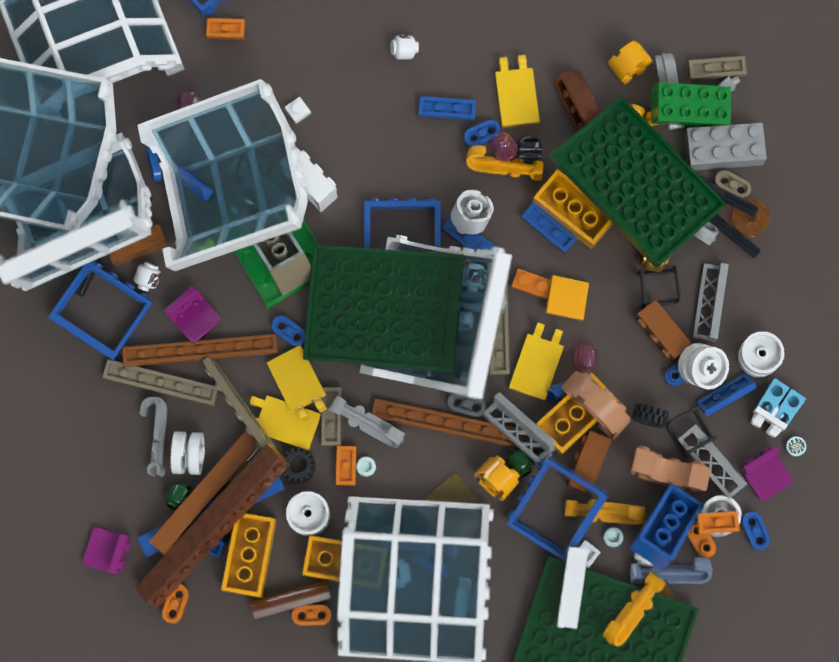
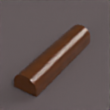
[250,580,331,619]

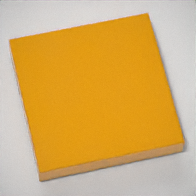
[545,275,589,321]

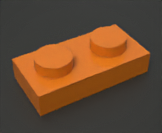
[206,18,245,39]
[511,269,550,300]
[336,446,357,486]
[697,511,739,534]

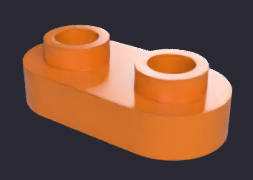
[687,521,716,558]
[162,585,189,624]
[292,605,332,626]

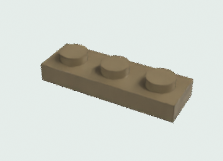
[688,56,747,81]
[321,388,342,446]

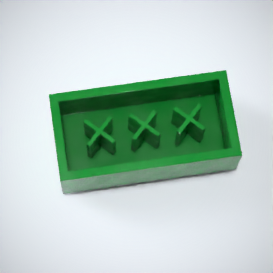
[651,82,731,127]

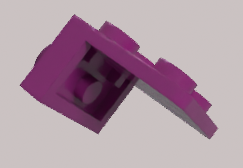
[164,286,221,343]
[740,446,793,501]
[83,528,132,575]

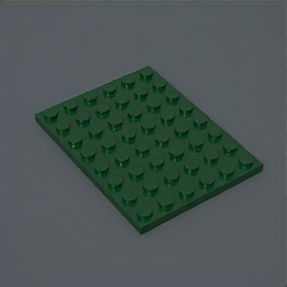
[549,96,727,269]
[303,245,465,372]
[513,556,699,662]

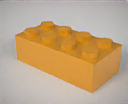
[533,169,613,250]
[536,373,619,456]
[221,514,277,598]
[302,536,388,589]

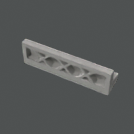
[692,263,729,342]
[483,392,555,465]
[678,424,748,498]

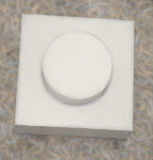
[285,97,311,124]
[579,540,600,568]

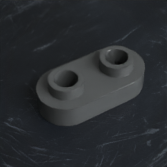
[448,393,486,417]

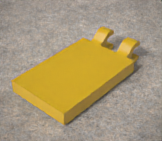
[495,55,540,128]
[509,323,564,401]
[267,345,327,422]
[243,395,322,451]

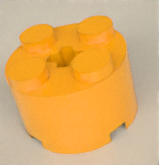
[607,40,653,85]
[474,455,520,501]

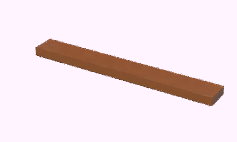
[122,334,278,367]
[371,398,525,448]
[149,431,258,555]

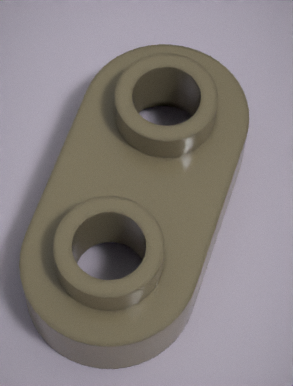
[714,170,751,199]

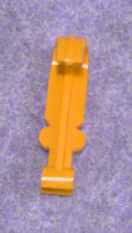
[466,145,544,181]
[564,499,647,525]
[603,572,666,646]

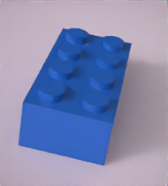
[630,483,704,571]

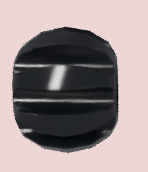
[517,135,542,163]

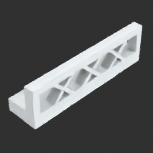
[557,546,588,629]

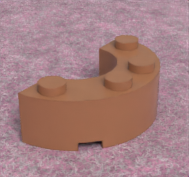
[561,371,630,440]
[631,446,711,491]

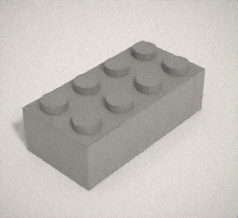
[684,123,767,171]

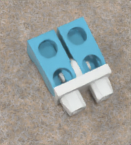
[750,378,806,438]

